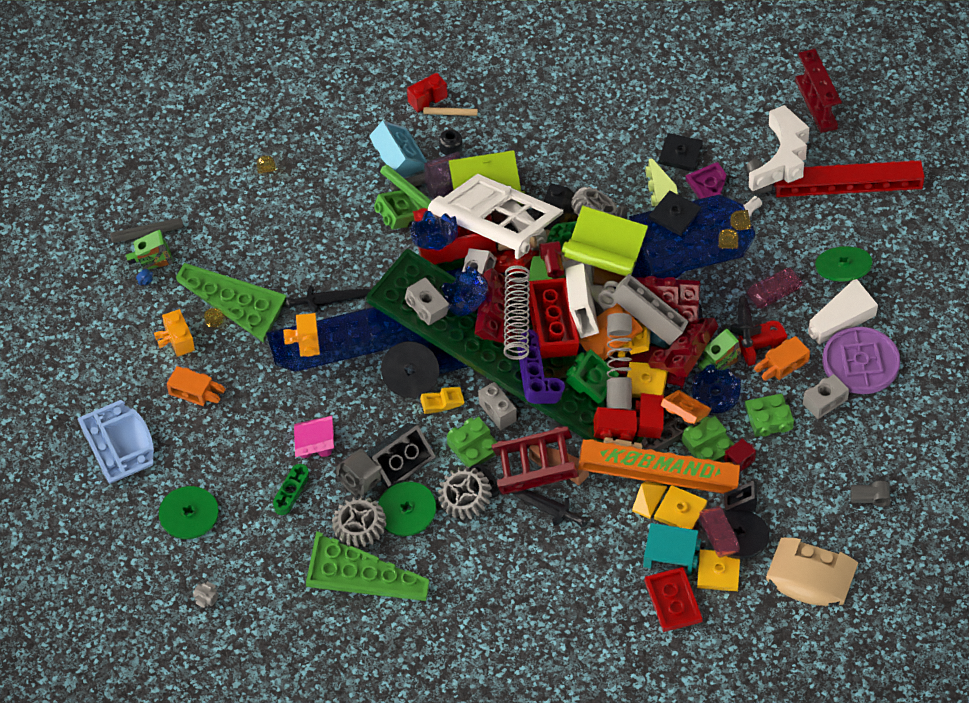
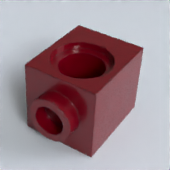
[724,438,756,473]

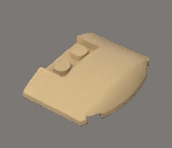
[766,538,858,606]

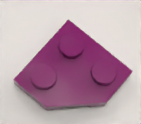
[685,162,727,205]

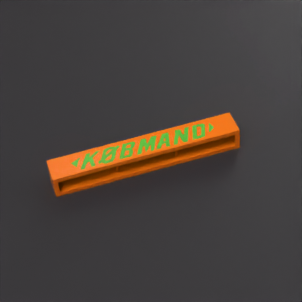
[578,439,740,494]

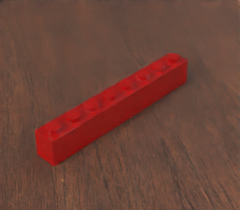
[774,160,924,197]

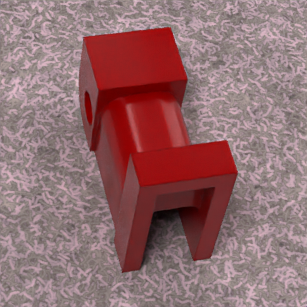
[737,321,787,367]

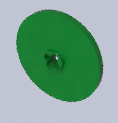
[815,246,872,281]
[378,482,436,536]
[159,486,219,539]

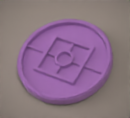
[822,327,900,394]

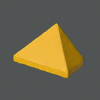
[632,481,667,519]

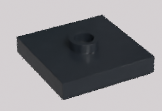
[658,133,703,172]
[649,190,702,236]

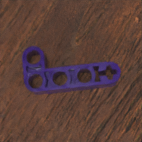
[517,329,565,404]

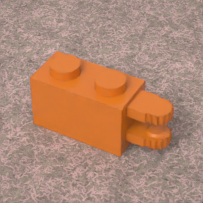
[754,336,810,381]
[167,366,225,406]

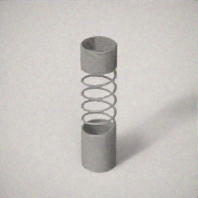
[606,313,632,410]

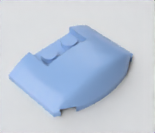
[78,400,154,484]

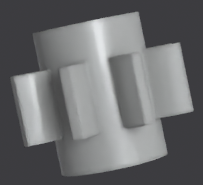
[193,581,219,608]

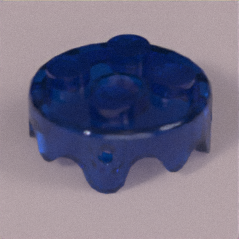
[409,211,458,250]
[442,266,488,316]
[692,364,741,413]

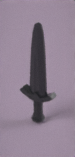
[285,286,371,313]
[730,295,762,348]
[511,489,588,528]

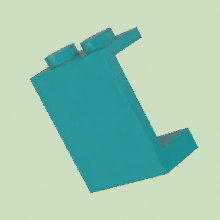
[643,523,701,575]

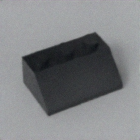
[537,183,578,242]
[366,423,436,489]

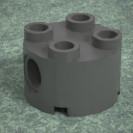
[336,449,382,497]

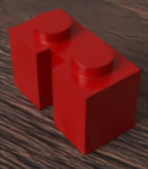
[407,72,447,113]
[634,393,664,439]
[593,407,637,441]

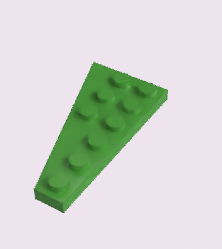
[176,263,287,343]
[306,531,430,601]

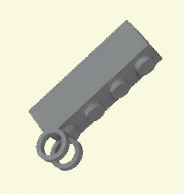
[598,274,689,345]

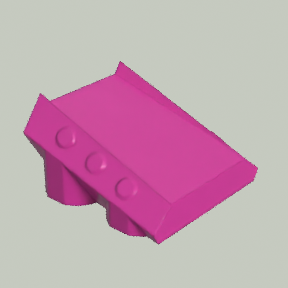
[294,415,334,458]

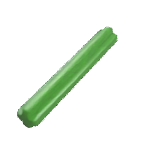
[380,165,431,209]

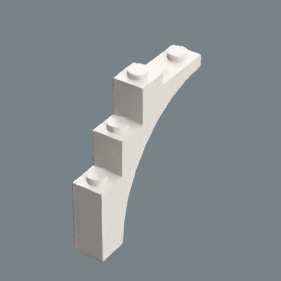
[749,105,809,191]

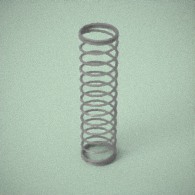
[504,265,530,360]

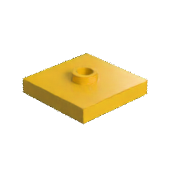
[627,362,668,398]
[654,485,707,530]
[697,549,740,592]

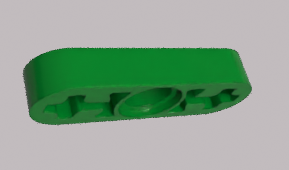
[273,464,309,515]

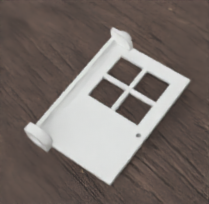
[427,174,563,259]

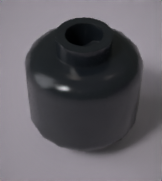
[439,130,463,156]

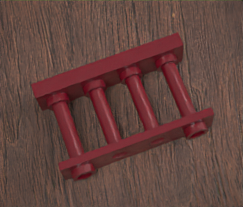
[795,49,842,133]
[491,426,579,495]

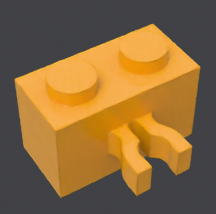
[154,309,195,357]
[283,313,320,356]

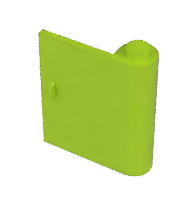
[449,150,525,206]
[562,205,648,276]

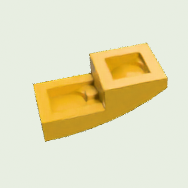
[420,387,465,414]

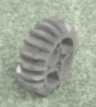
[571,187,617,217]
[438,466,492,520]
[332,496,386,549]

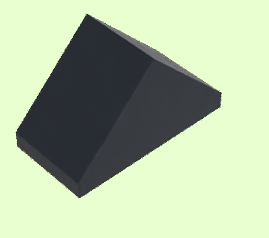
[724,480,757,513]

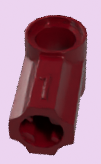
[539,241,564,279]

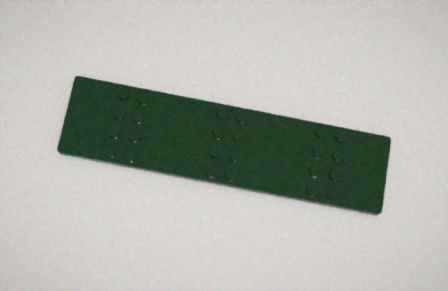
[366,249,644,444]

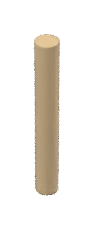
[423,107,478,116]

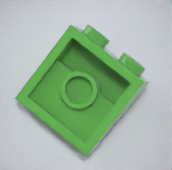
[374,190,422,230]
[744,394,794,437]
[682,416,734,462]
[447,417,497,468]

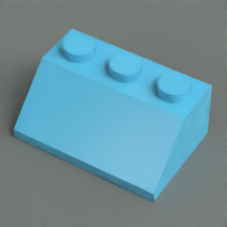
[370,121,430,177]

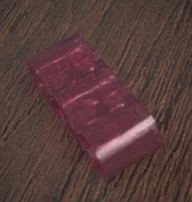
[747,268,803,309]
[699,506,739,558]

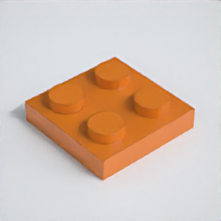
[661,390,712,424]

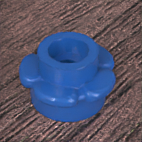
[136,269,153,286]

